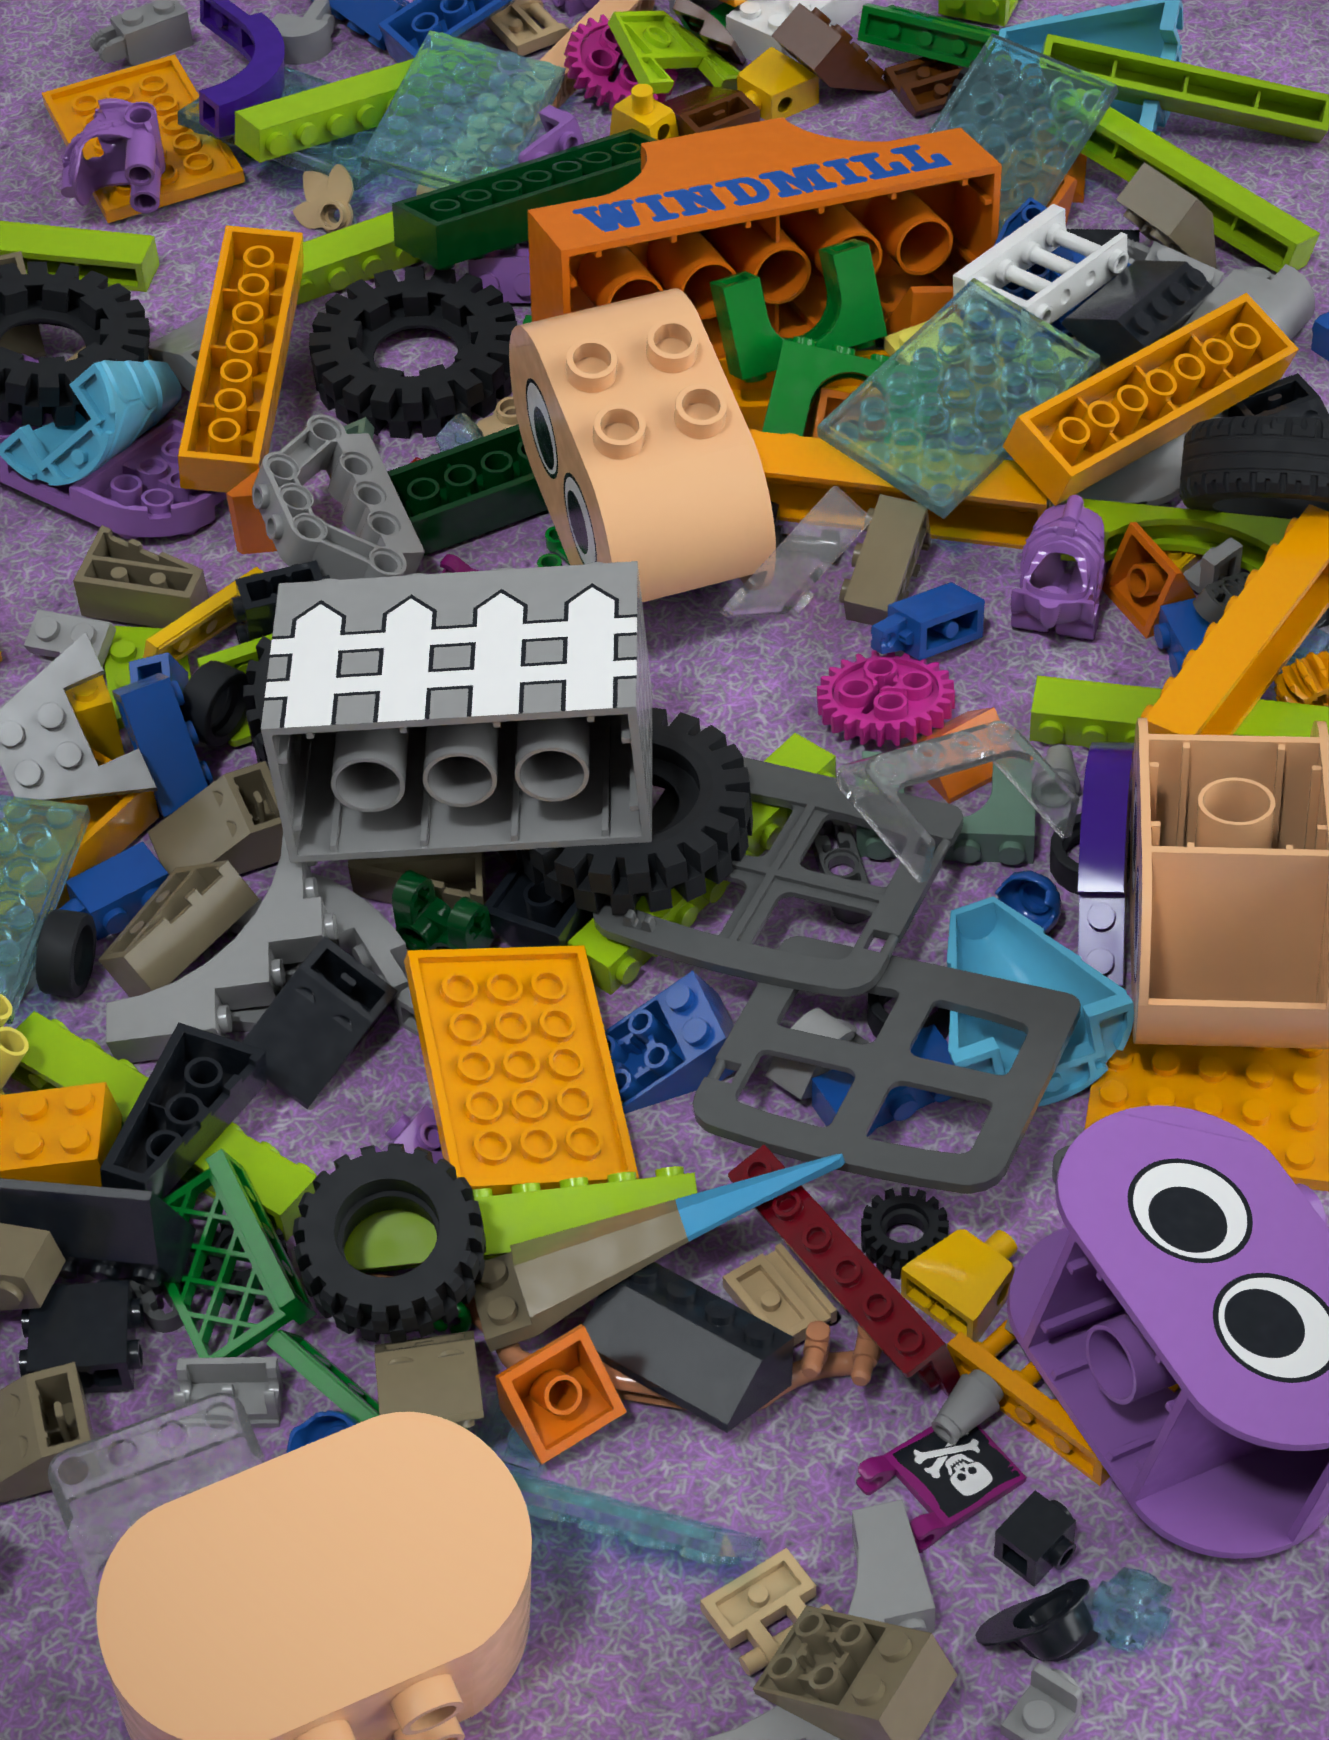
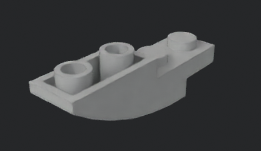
[311,872,409,1015]

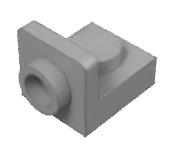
[1183,537,1243,594]
[1000,1663,1083,1740]

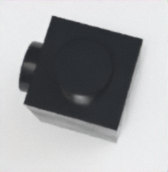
[994,1490,1076,1587]

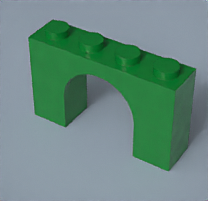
[709,239,887,383]
[762,336,941,450]

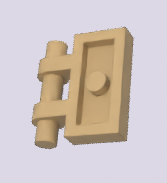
[700,1548,833,1676]

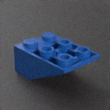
[605,970,735,1114]

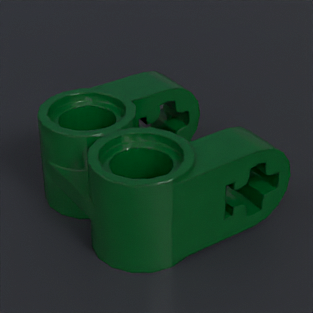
[392,870,494,950]

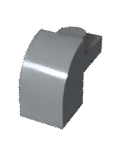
[272,0,335,65]
[765,1007,870,1100]

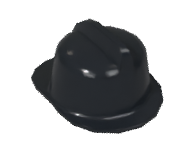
[975,1578,1098,1662]

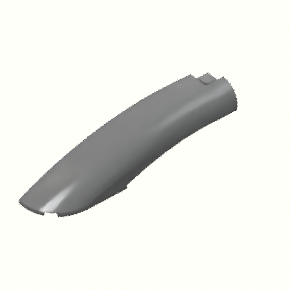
[1076,264,1315,506]

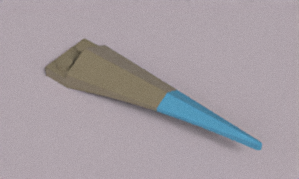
[474,1154,845,1352]

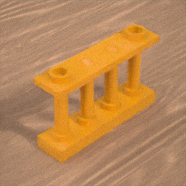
[947,1319,1180,1486]

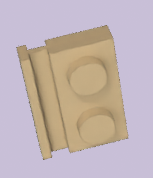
[722,1243,837,1346]

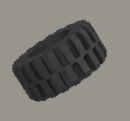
[293,1143,486,1343]

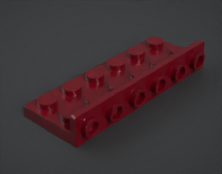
[728,1145,961,1397]

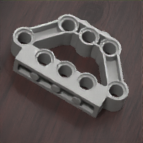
[252,414,425,580]

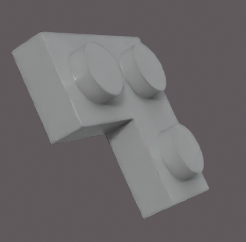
[24,609,117,668]

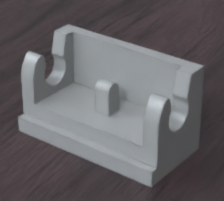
[174,1356,283,1429]

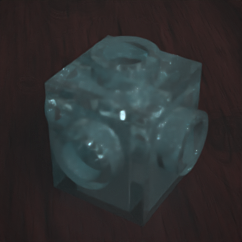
[1091,1567,1173,1651]

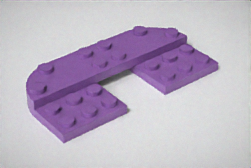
[0,353,227,539]

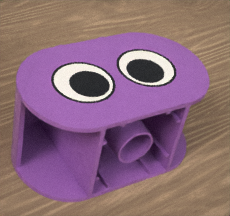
[1007,1105,1329,1559]

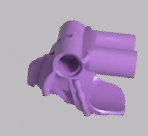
[61,98,166,213]
[1010,495,1108,641]

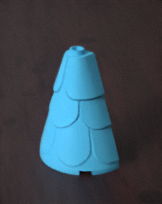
[990,0,1184,136]
[0,360,182,486]
[947,896,1134,1107]

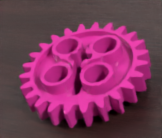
[564,14,678,112]
[817,650,955,747]

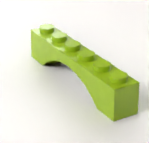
[1060,498,1291,572]

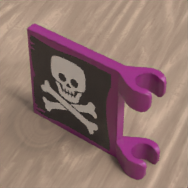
[856,1425,1027,1553]

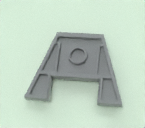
[0,632,158,806]

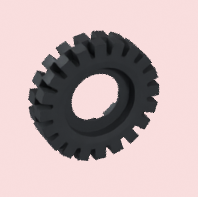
[0,262,150,427]
[309,266,517,439]
[515,708,753,915]

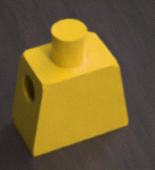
[737,47,819,120]
[610,84,679,140]
[901,1229,1018,1342]

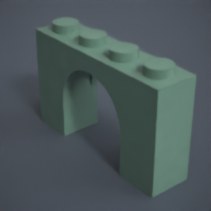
[857,751,1037,865]

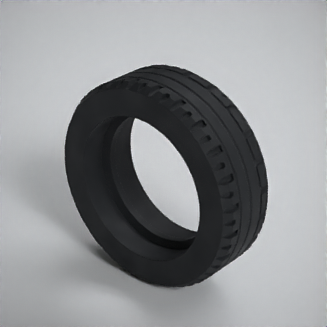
[1179,416,1329,519]

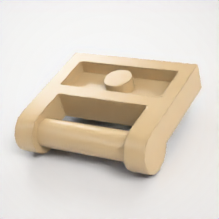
[485,0,570,58]

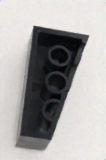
[100,1022,267,1199]

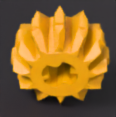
[1274,651,1329,706]

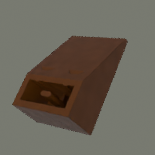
[772,3,891,92]
[662,85,760,136]

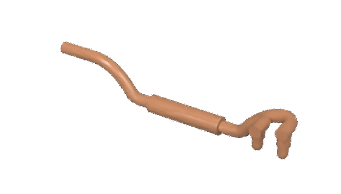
[365,1272,882,1411]

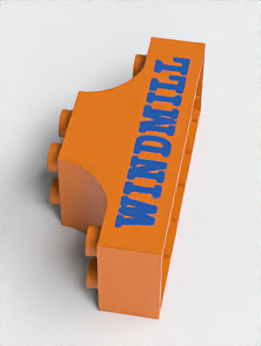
[527,117,1002,359]

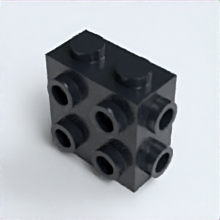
[231,560,331,644]
[19,1279,144,1394]

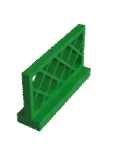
[857,3,999,68]
[162,1148,317,1358]

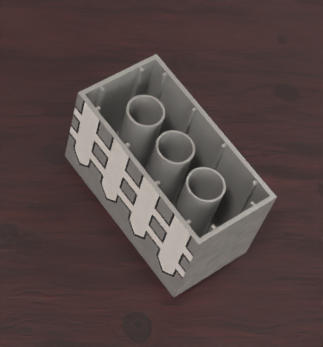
[261,561,653,863]

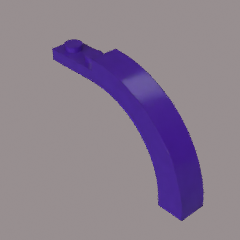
[199,0,285,139]
[1078,742,1134,988]

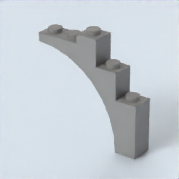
[106,832,338,1063]
[701,1499,935,1740]

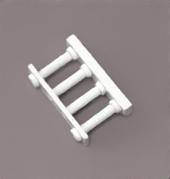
[953,204,1129,341]

